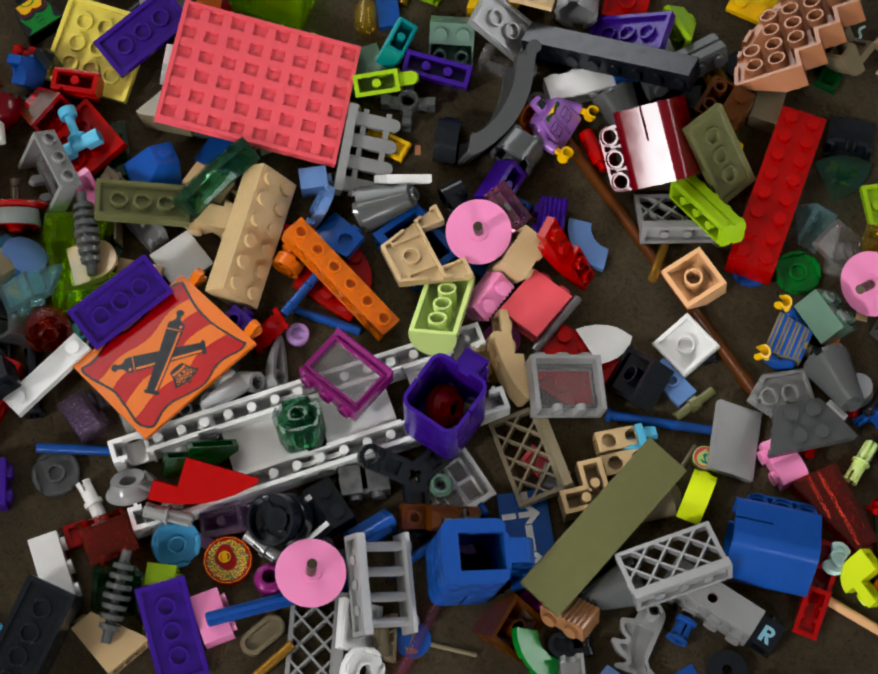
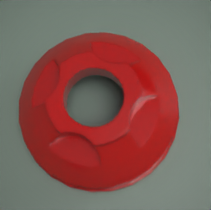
[426,384,464,429]

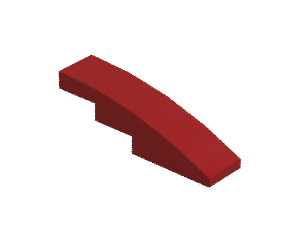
[791,539,836,641]

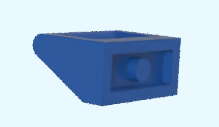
[342,509,397,542]

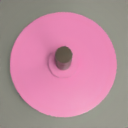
[445,199,512,265]
[840,251,878,317]
[275,539,346,608]

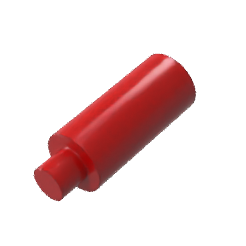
[578,128,607,173]

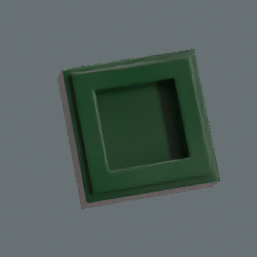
[813,66,843,95]

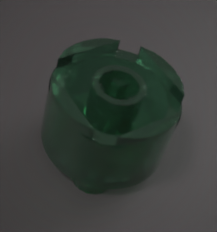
[272,395,327,453]

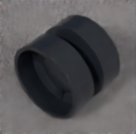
[247,493,314,546]

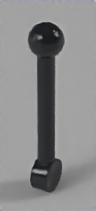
[864,389,878,417]

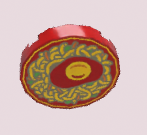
[203,536,253,586]

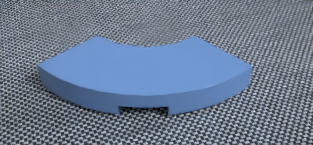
[567,218,609,272]

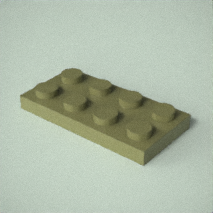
[682,103,756,204]
[94,178,191,228]

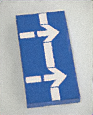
[496,490,554,592]

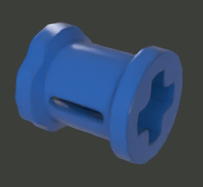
[666,614,697,647]

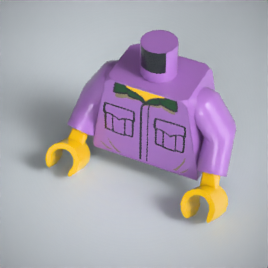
[529,96,599,164]

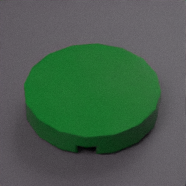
[774,251,821,295]

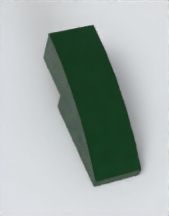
[162,439,239,479]

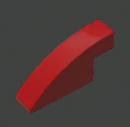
[147,457,260,505]

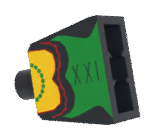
[14,0,63,46]

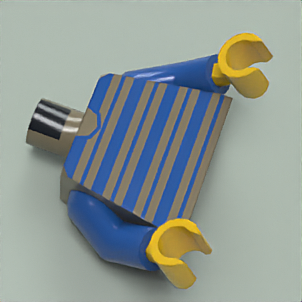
[754,295,822,371]

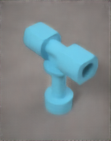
[57,105,105,161]

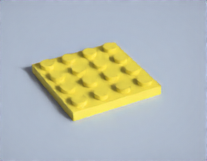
[45,0,140,104]

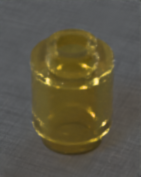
[354,0,377,34]

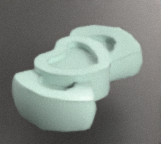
[821,541,851,576]

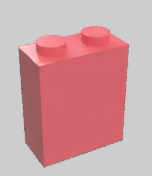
[500,269,572,343]

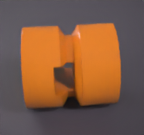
[272,243,304,279]

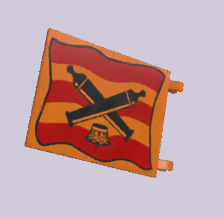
[73,268,263,441]

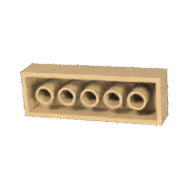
[205,163,297,310]

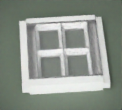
[416,447,497,507]

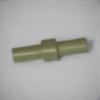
[672,387,716,421]

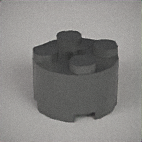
[490,124,544,178]

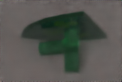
[814,155,872,202]

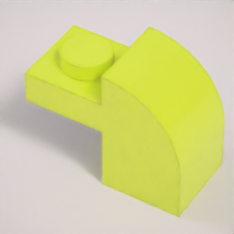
[676,469,717,525]
[840,548,878,608]

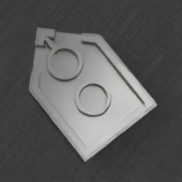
[746,368,815,418]

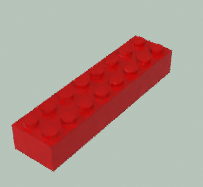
[724,105,827,286]

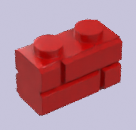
[50,67,104,103]

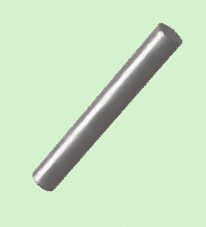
[531,295,582,353]

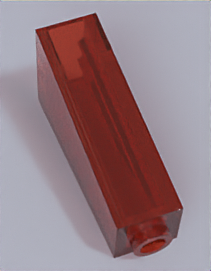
[788,463,878,555]

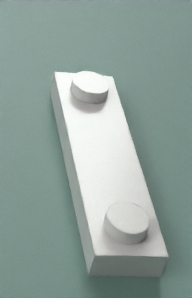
[3,333,92,418]

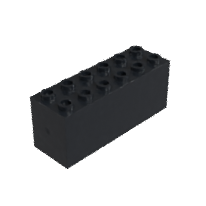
[0,574,85,674]

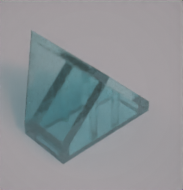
[794,203,838,254]

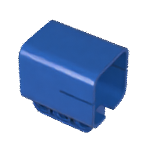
[723,493,822,597]
[424,518,535,606]

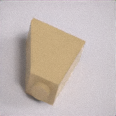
[71,612,149,674]

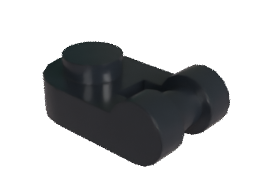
[548,632,594,659]

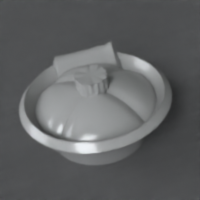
[105,468,158,506]

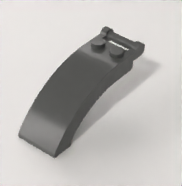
[456,39,541,167]

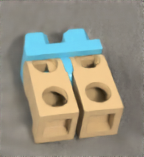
[592,423,658,482]

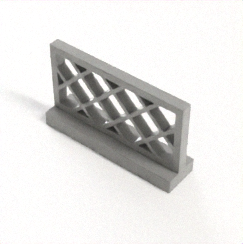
[633,194,728,244]
[614,521,733,612]
[284,592,349,674]

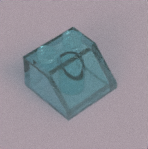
[0,264,63,316]

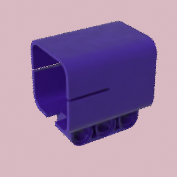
[403,347,490,459]

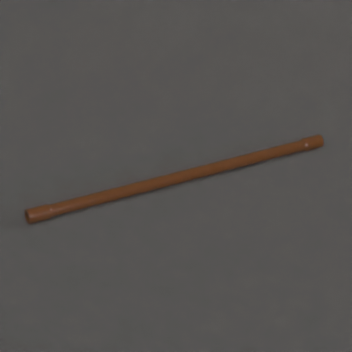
[564,136,756,397]

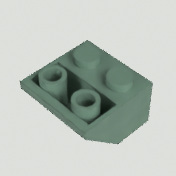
[428,15,475,66]
[794,289,858,345]

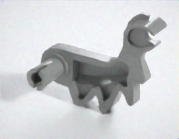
[610,604,666,674]

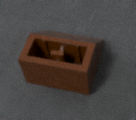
[693,75,756,134]

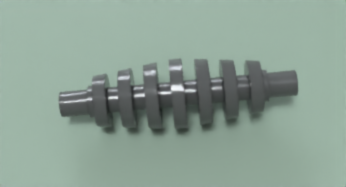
[73,191,100,276]
[99,549,134,644]

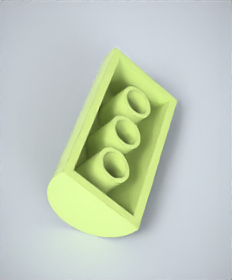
[408,276,475,356]

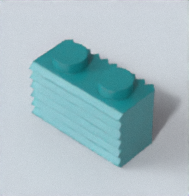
[376,17,418,69]

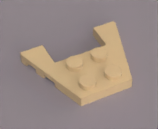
[380,204,474,287]

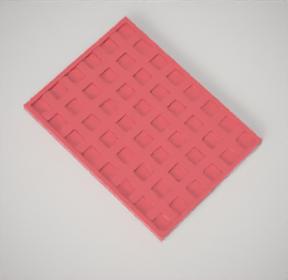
[154,0,361,168]

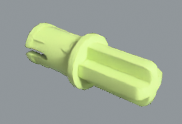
[842,440,878,486]

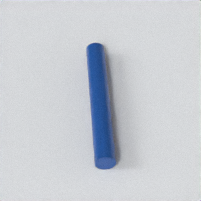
[293,306,362,336]
[36,443,110,456]

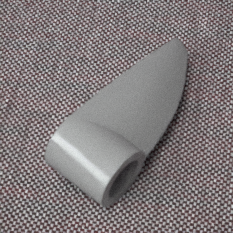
[262,335,288,391]
[200,371,266,410]

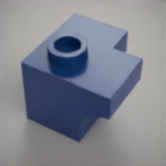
[6,53,47,90]

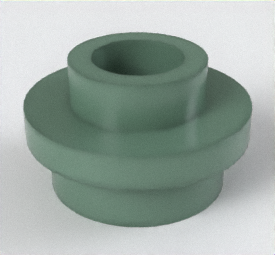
[429,473,453,498]

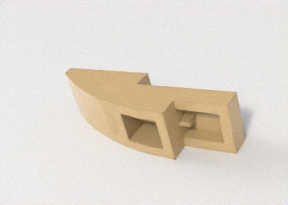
[485,309,529,407]

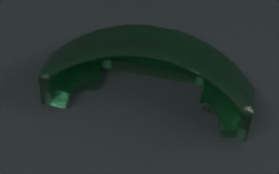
[171,137,261,219]

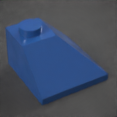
[123,142,182,185]

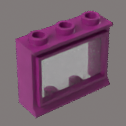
[299,328,393,422]

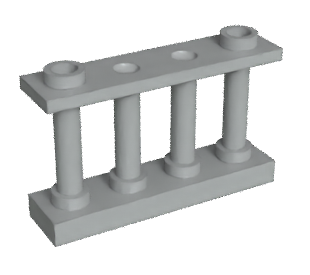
[344,532,419,638]

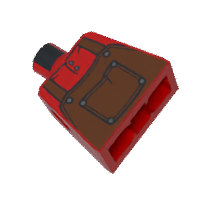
[20,87,71,131]

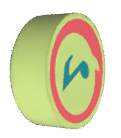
[692,446,709,471]

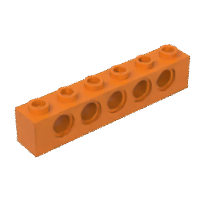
[281,217,400,342]

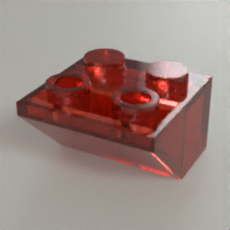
[75,508,139,565]

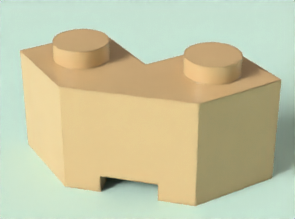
[184,197,233,240]

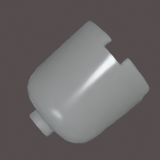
[554,0,599,28]

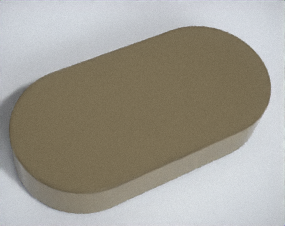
[240,614,285,657]

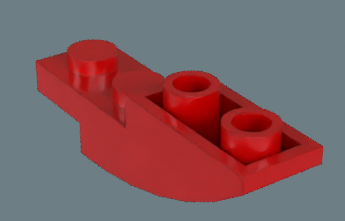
[537,216,594,291]

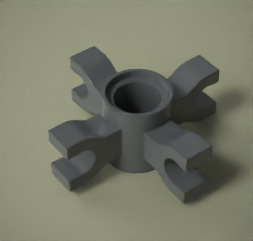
[381,84,436,132]

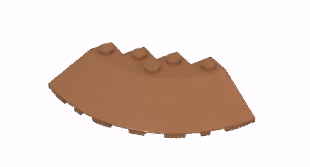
[734,0,866,92]

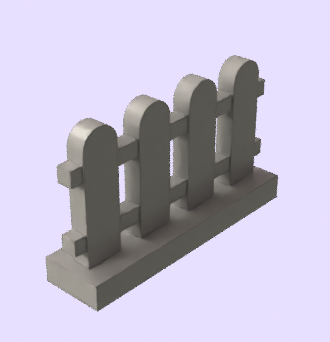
[333,102,401,197]

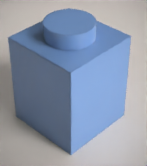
[298,165,333,198]

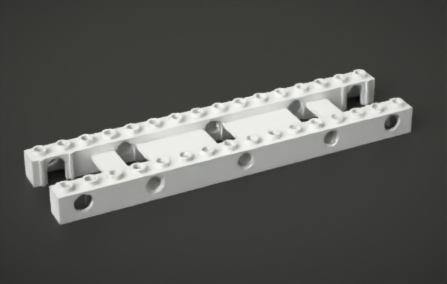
[107,322,510,539]

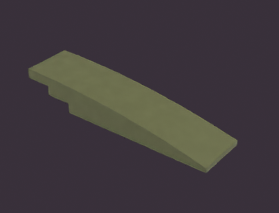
[519,437,687,617]

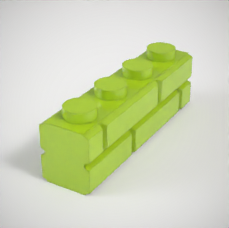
[669,175,746,247]

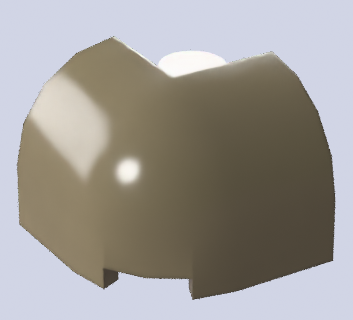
[825,26,875,76]

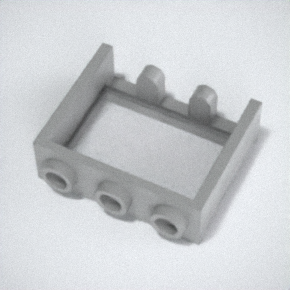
[18,129,83,221]
[524,352,608,418]

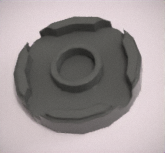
[31,453,81,498]

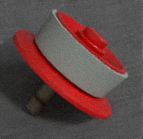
[0,178,49,233]

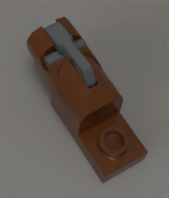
[398,503,481,531]

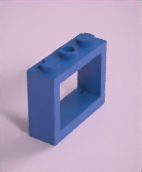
[372,203,459,293]

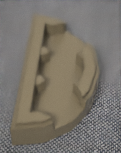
[372,613,398,664]

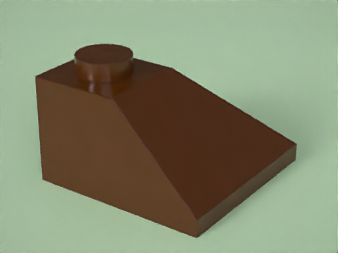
[472,593,544,663]

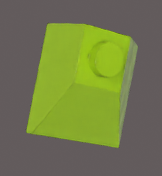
[663,5,696,52]

